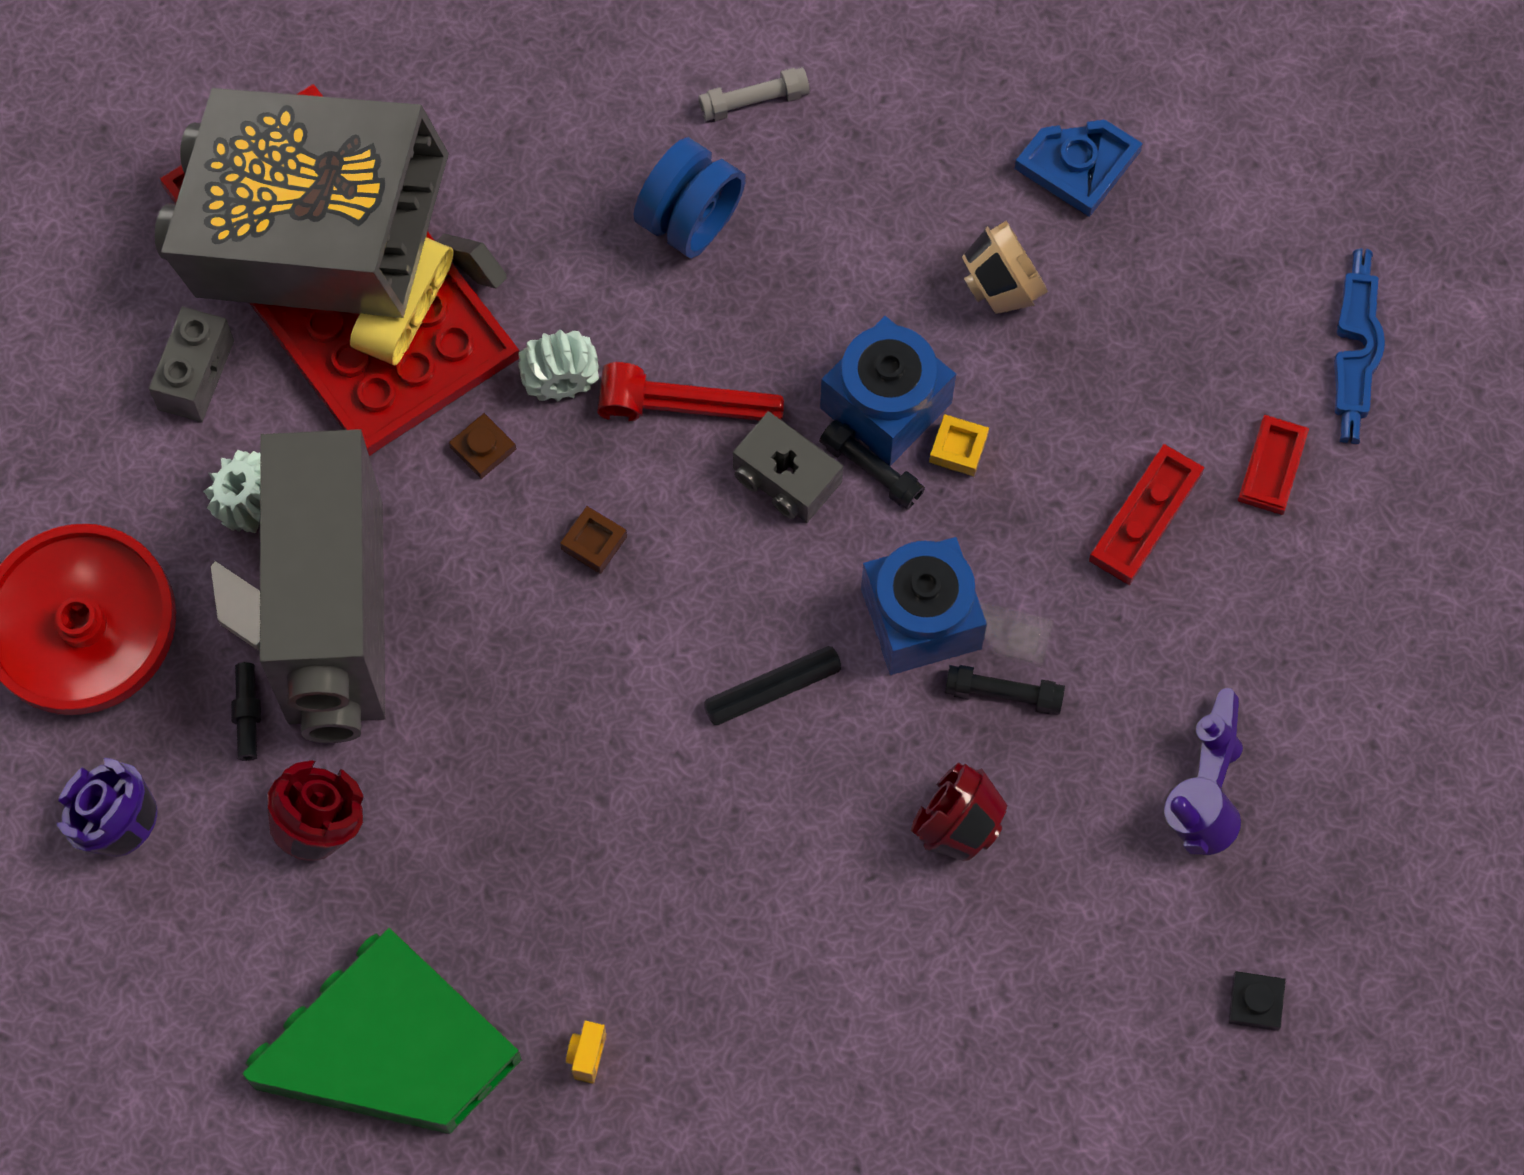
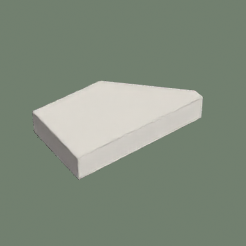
[211,561,260,650]

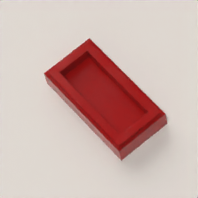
[1238,415,1309,515]

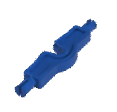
[1334,248,1385,444]

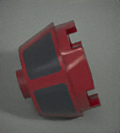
[268,760,364,861]
[911,762,1007,861]

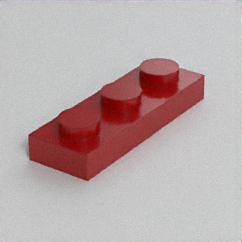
[1089,444,1205,586]

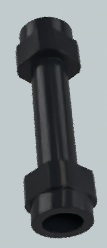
[819,420,925,510]
[945,665,1065,714]

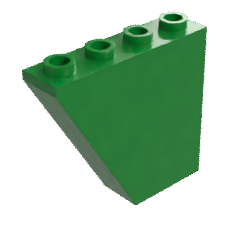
[242,928,522,1134]

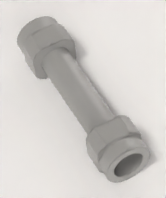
[698,67,810,122]

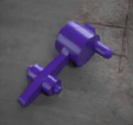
[1164,688,1243,855]

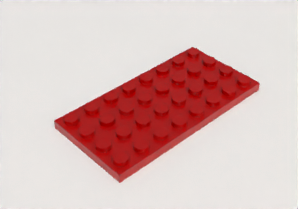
[160,84,520,456]

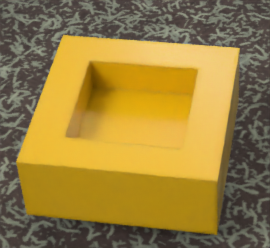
[929,414,989,476]
[566,1021,607,1084]

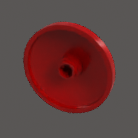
[0,524,176,715]

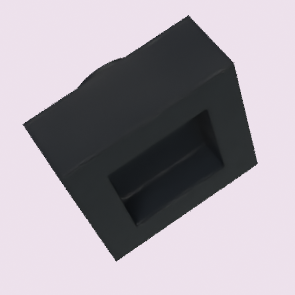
[1228,971,1286,1031]

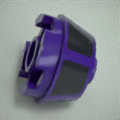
[57,757,158,857]

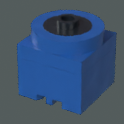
[820,316,956,466]
[861,537,987,675]

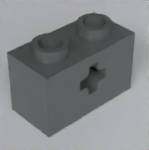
[149,307,234,422]
[733,411,843,523]

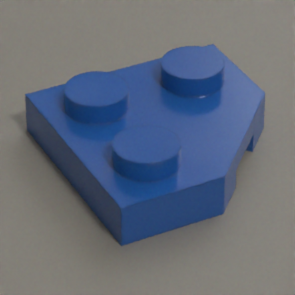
[1014,119,1143,217]

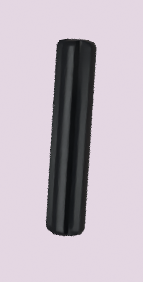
[704,646,841,725]

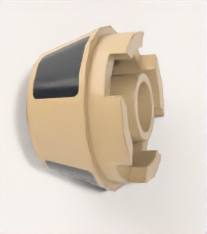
[962,221,1048,314]

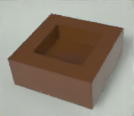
[449,413,517,479]
[560,506,627,574]

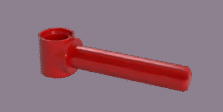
[597,362,784,422]

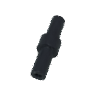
[231,662,261,761]

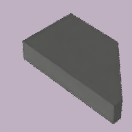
[436,234,507,289]

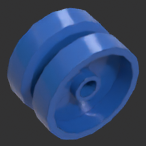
[633,137,745,258]

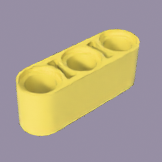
[350,237,453,366]

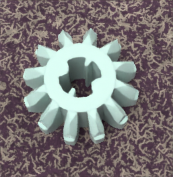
[518,330,599,402]
[203,450,261,533]

